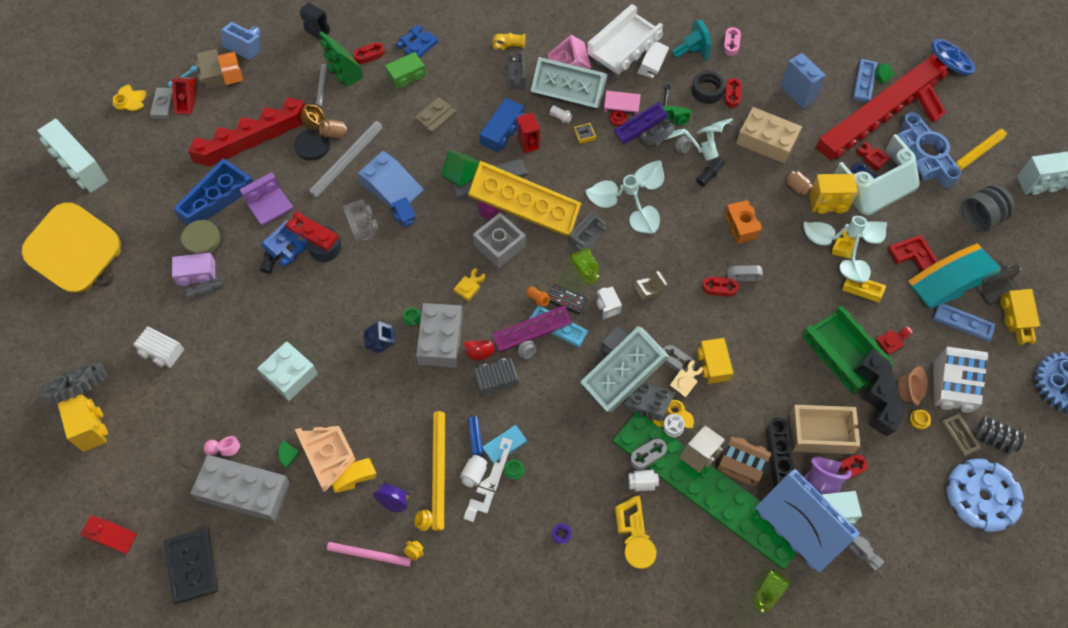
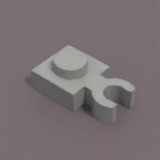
[848,535,884,571]

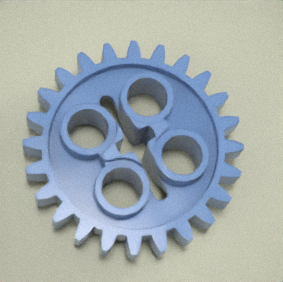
[1034,352,1068,414]

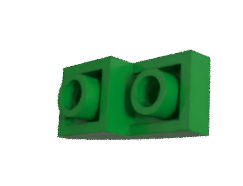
[662,106,691,125]

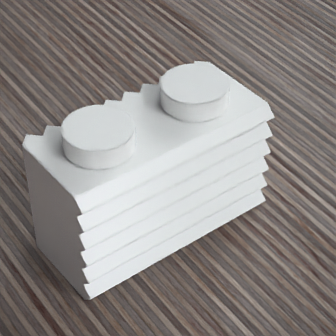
[134,327,184,368]

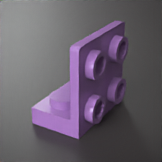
[240,172,294,226]

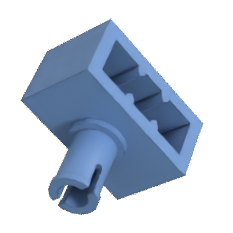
[221,22,260,60]

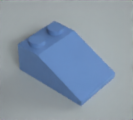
[358,151,424,205]

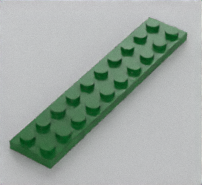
[613,411,797,571]

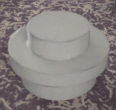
[675,136,691,153]
[517,341,536,359]

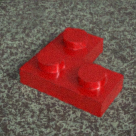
[887,235,939,272]

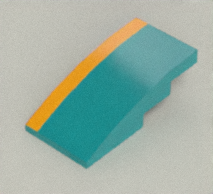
[908,243,1001,309]

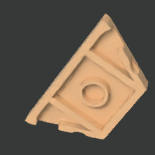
[295,426,355,492]

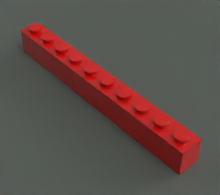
[816,53,950,161]

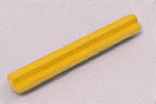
[956,129,1007,170]

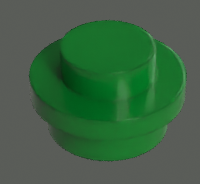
[402,307,421,326]
[504,459,524,480]

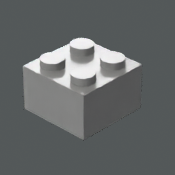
[473,213,526,269]

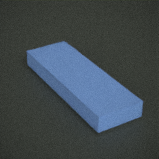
[852,59,878,103]
[933,304,996,342]

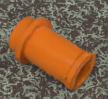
[526,286,550,307]

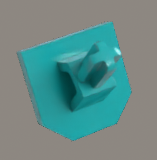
[672,19,712,61]

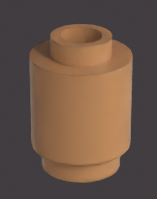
[319,119,347,139]
[786,171,813,197]

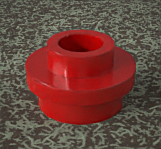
[610,110,627,126]

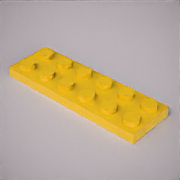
[467,161,581,237]

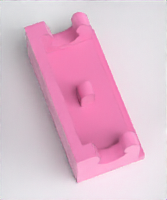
[604,91,641,116]

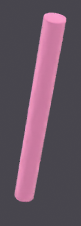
[327,542,412,567]

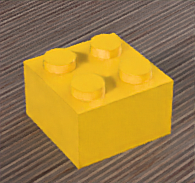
[809,174,858,214]
[58,394,108,452]

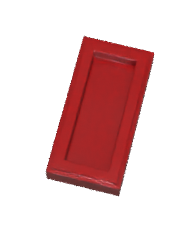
[914,83,947,122]

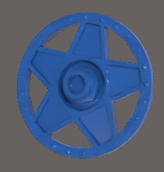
[931,39,975,75]

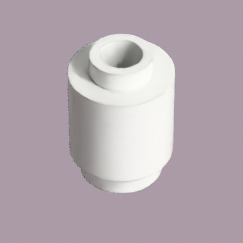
[460,455,487,488]
[628,470,659,491]

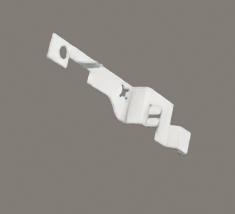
[464,437,513,522]

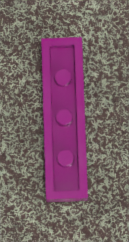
[493,305,572,353]

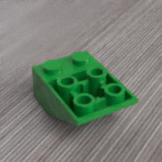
[319,31,364,87]

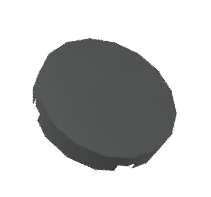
[640,119,674,145]

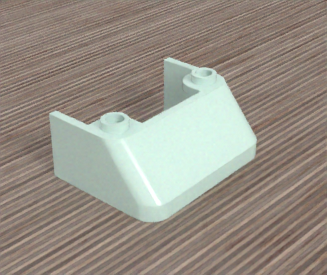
[834,134,920,215]

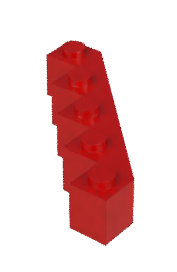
[188,97,305,167]

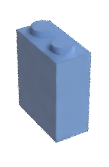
[780,53,826,109]

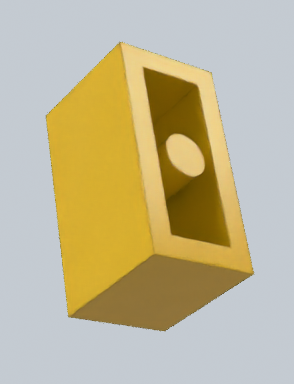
[697,338,734,384]

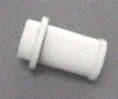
[549,105,572,124]

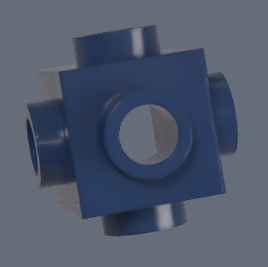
[363,322,395,353]

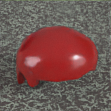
[464,340,494,361]

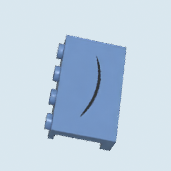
[755,469,860,573]

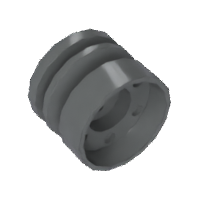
[961,184,1015,232]

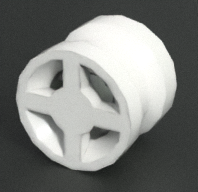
[664,414,685,438]

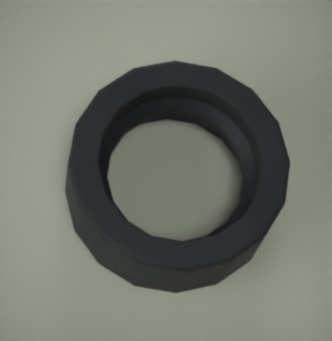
[691,71,725,104]

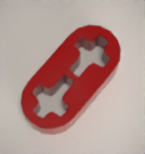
[353,42,385,64]
[724,78,742,108]
[702,277,739,297]
[839,455,868,481]

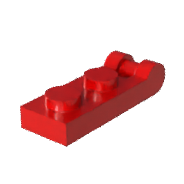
[284,211,339,252]

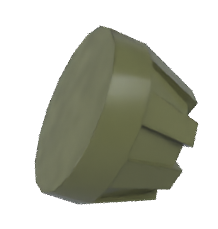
[181,220,221,256]

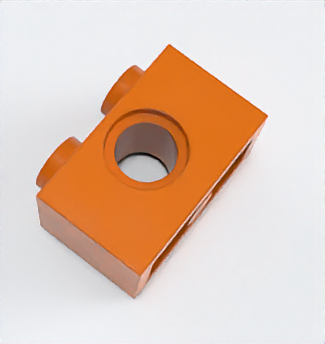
[725,200,762,244]

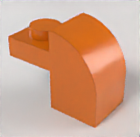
[218,51,243,85]

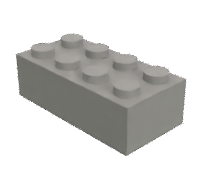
[190,455,290,522]

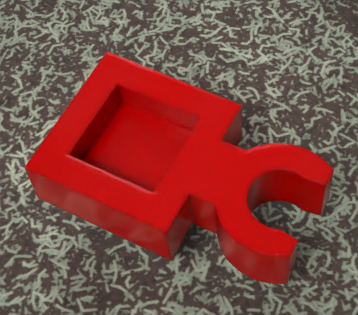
[856,142,891,172]

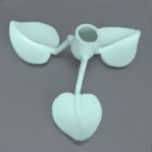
[656,118,733,161]
[586,160,664,234]
[803,216,887,283]

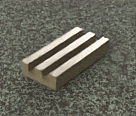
[940,413,982,457]

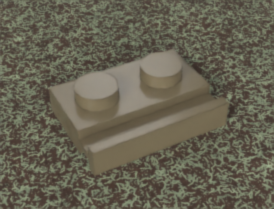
[415,97,457,134]

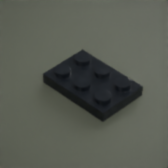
[164,528,219,605]

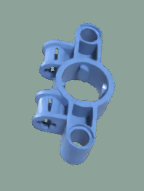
[897,112,961,188]

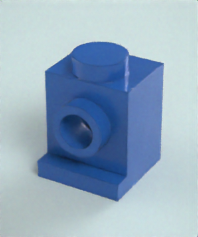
[389,197,416,228]

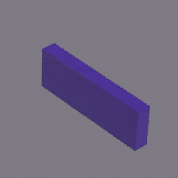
[615,102,669,145]

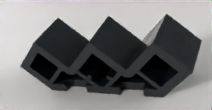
[854,349,905,436]

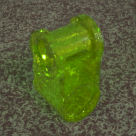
[570,247,599,284]
[753,569,791,613]

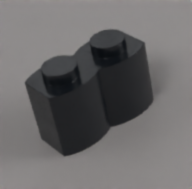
[300,2,330,40]

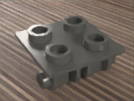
[624,382,676,422]

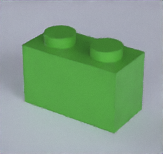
[385,52,426,89]

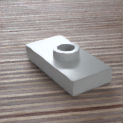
[150,88,173,119]

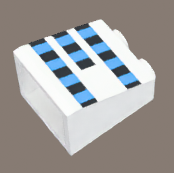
[933,347,988,413]

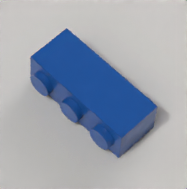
[480,98,524,153]

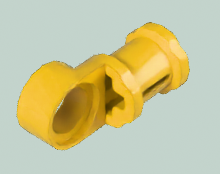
[492,33,526,50]

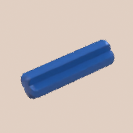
[468,417,483,456]

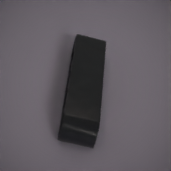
[766,417,795,488]

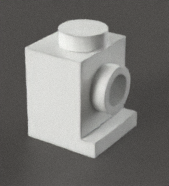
[596,286,622,320]

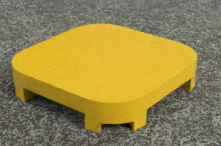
[22,203,121,294]

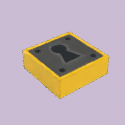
[574,123,596,144]

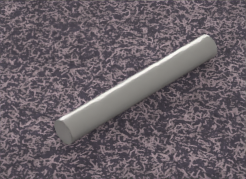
[315,64,327,108]

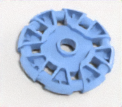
[946,458,1024,532]

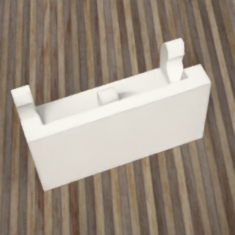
[637,41,669,78]

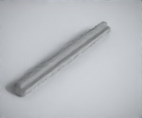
[309,121,382,198]

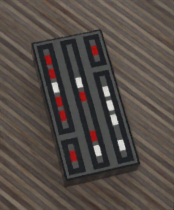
[548,283,588,315]

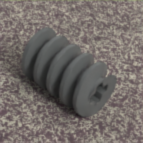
[975,415,1026,454]

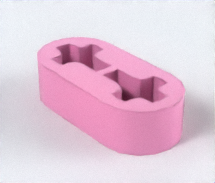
[723,27,741,56]

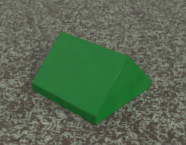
[441,150,480,187]

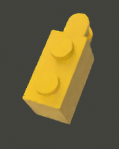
[1000,289,1040,345]

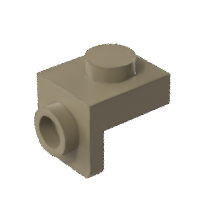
[633,271,667,300]

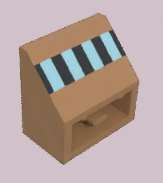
[717,437,771,487]

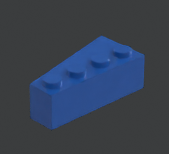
[173,158,253,226]

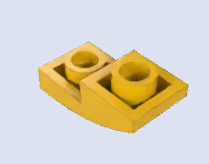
[332,458,376,493]

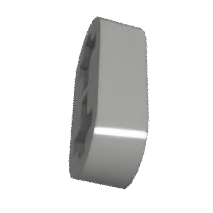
[727,265,763,281]
[663,345,695,372]
[630,439,667,470]

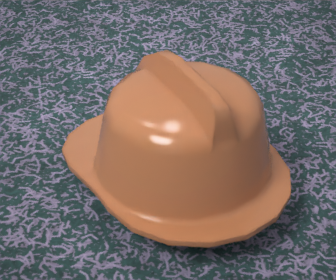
[897,366,928,405]

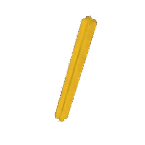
[432,411,445,531]

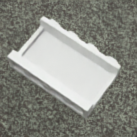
[588,4,663,75]

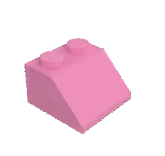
[547,35,591,69]

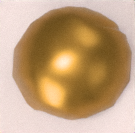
[300,104,327,130]

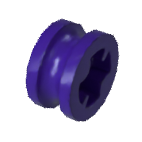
[552,523,571,544]

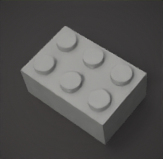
[416,303,463,367]

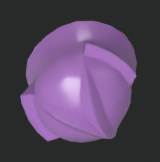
[804,456,852,495]

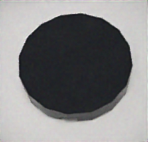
[294,129,330,161]

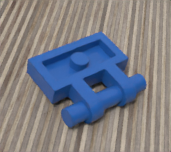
[395,25,439,58]
[261,220,306,267]

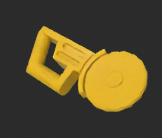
[615,495,657,569]

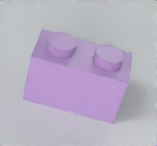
[172,253,215,286]

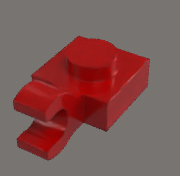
[875,326,913,356]

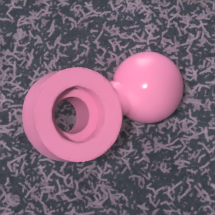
[203,436,240,456]

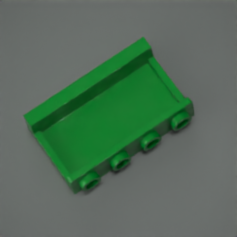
[802,306,893,395]

